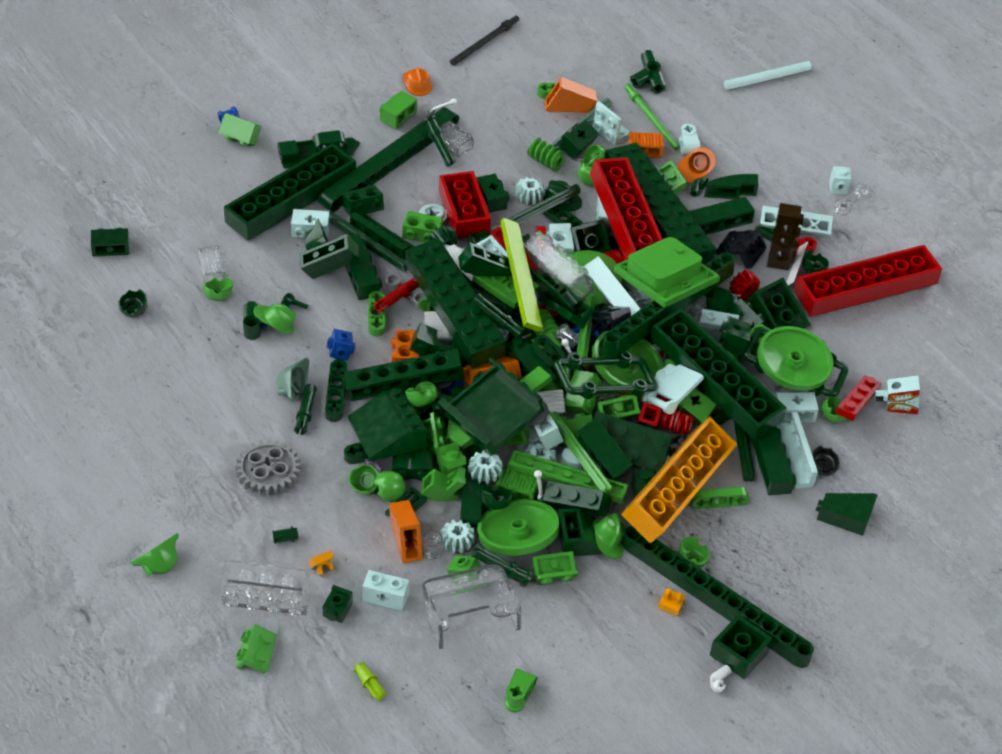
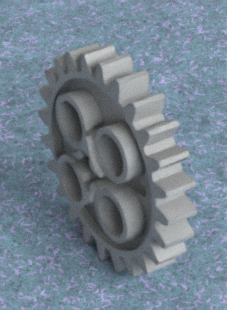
[235,439,301,496]

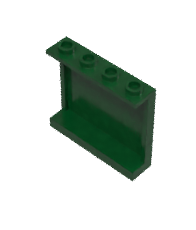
[437,358,545,456]

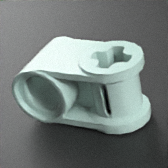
[679,124,700,155]

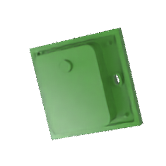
[614,237,720,308]

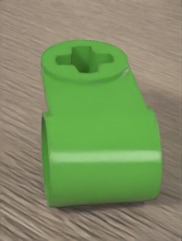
[505,669,537,712]

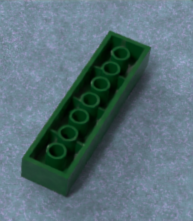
[224,143,356,241]
[405,238,507,369]
[650,308,787,441]

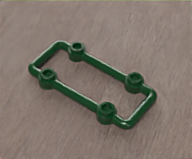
[743,328,849,397]
[554,351,658,399]

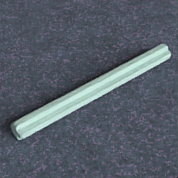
[723,61,812,90]

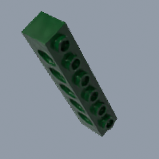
[345,349,464,401]

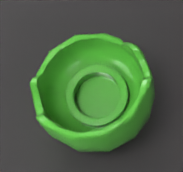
[580,144,606,167]
[577,163,594,187]
[203,277,233,301]
[405,385,437,408]
[821,396,847,424]
[348,464,379,495]
[374,471,405,502]
[678,537,710,568]

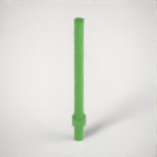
[624,83,680,151]

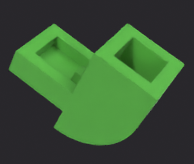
[436,442,467,475]
[421,466,466,502]

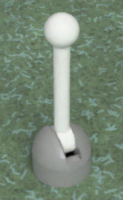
[420,98,457,118]

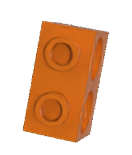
[391,330,419,362]

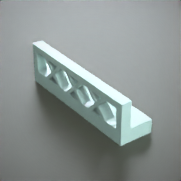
[760,206,833,237]
[777,412,818,489]

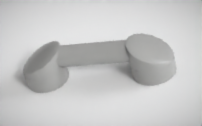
[386,274,427,308]

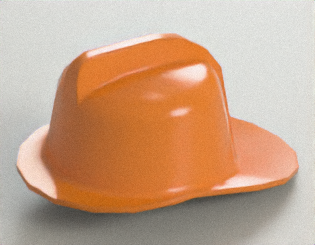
[403,67,432,96]
[677,147,716,183]

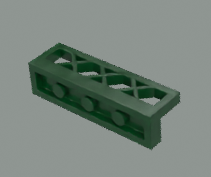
[350,212,415,260]
[538,293,595,329]

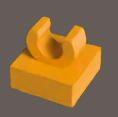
[308,550,334,576]
[658,588,686,616]

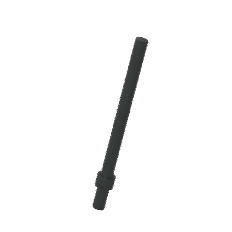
[450,15,519,66]

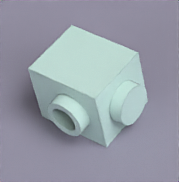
[829,166,851,194]

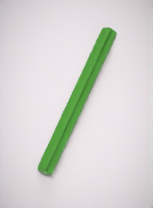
[576,294,596,358]
[550,412,613,494]

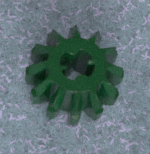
[427,225,458,246]

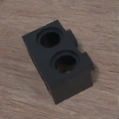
[592,306,632,331]

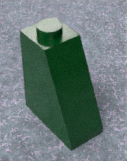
[816,493,877,536]

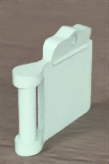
[642,364,704,415]

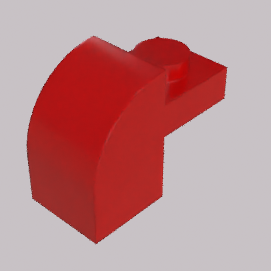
[638,394,668,429]

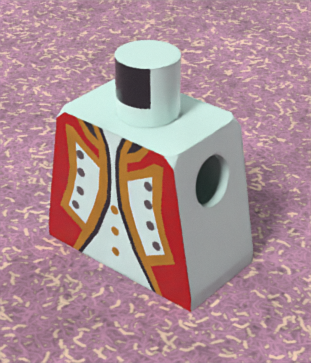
[875,376,920,414]

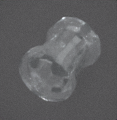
[555,324,581,348]

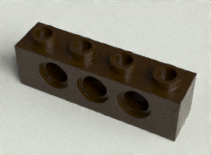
[767,203,804,270]

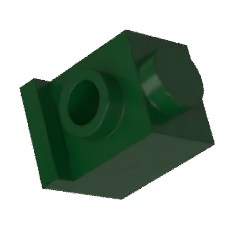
[322,585,353,623]

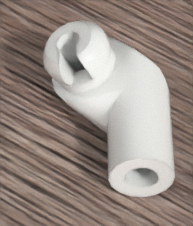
[710,665,732,693]

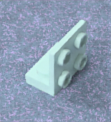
[593,101,629,146]

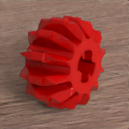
[729,270,761,302]
[660,409,694,434]

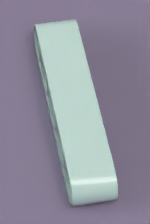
[583,256,640,315]

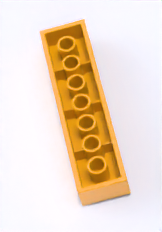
[621,416,737,543]

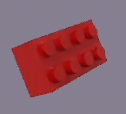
[439,171,491,239]

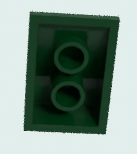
[746,278,811,330]

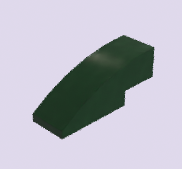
[704,174,759,199]

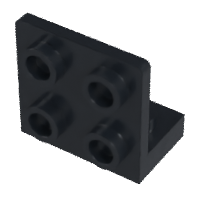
[715,230,767,269]

